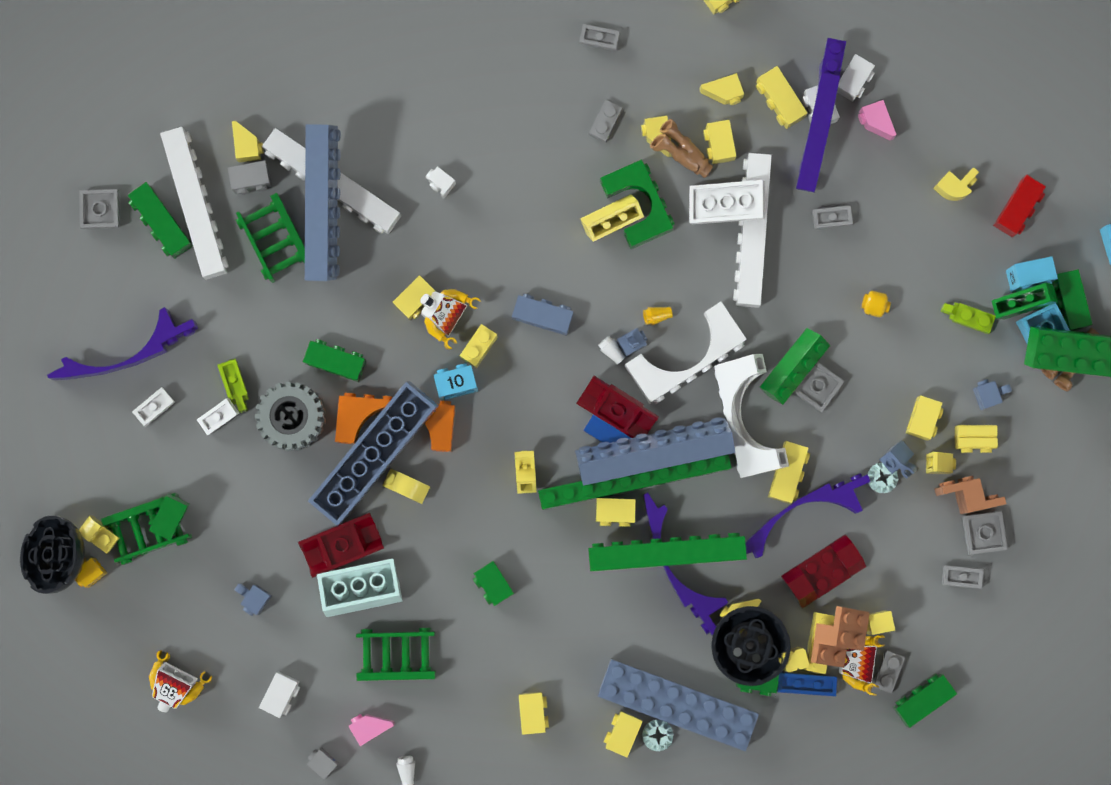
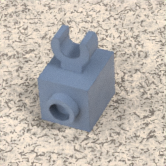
[617,328,648,358]
[973,379,1012,410]
[879,440,918,479]
[234,583,272,616]

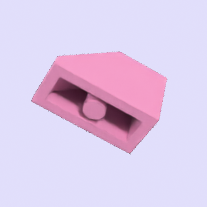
[858,100,896,140]
[349,714,395,746]

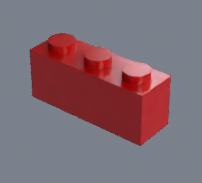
[993,175,1046,237]

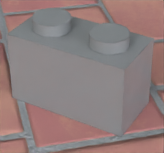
[228,161,272,195]

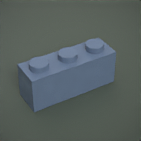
[512,294,573,336]

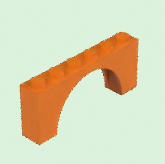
[335,393,455,452]

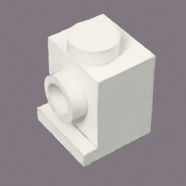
[425,166,456,198]

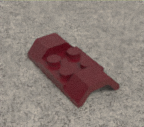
[576,376,659,438]
[298,513,384,578]
[781,534,867,609]

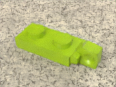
[940,302,996,334]
[217,358,249,413]

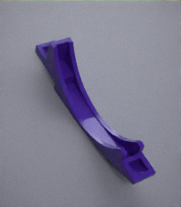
[796,38,846,193]
[47,307,199,380]
[745,473,871,558]
[643,492,728,636]

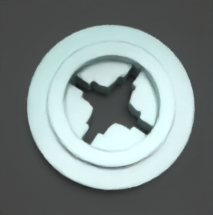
[868,463,899,493]
[642,720,674,751]

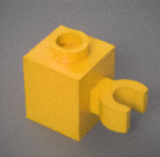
[75,558,107,588]

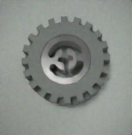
[255,382,326,451]

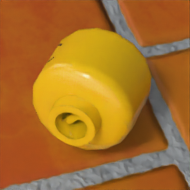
[861,291,891,318]

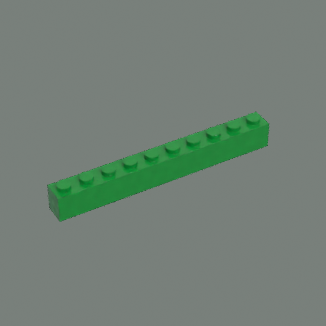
[538,454,732,510]

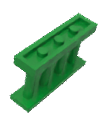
[236,193,305,283]
[101,493,192,565]
[356,628,436,681]

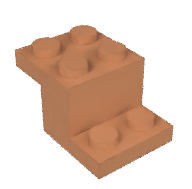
[934,476,1006,514]
[811,606,870,668]

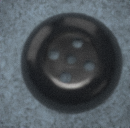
[20,516,85,594]
[711,606,791,686]

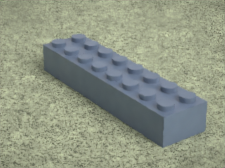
[305,124,341,281]
[308,381,439,526]
[575,418,735,486]
[598,659,759,751]

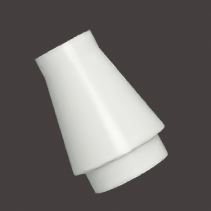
[598,335,625,364]
[396,756,415,785]

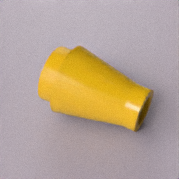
[643,307,673,326]

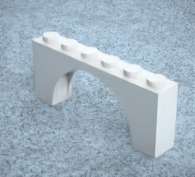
[625,302,747,404]
[714,354,789,478]

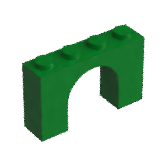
[600,159,675,249]

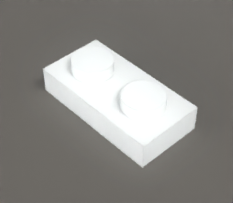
[132,387,175,427]
[197,398,239,435]

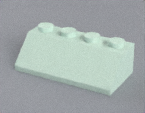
[317,559,403,617]

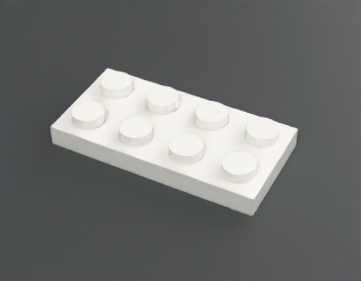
[689,180,765,225]

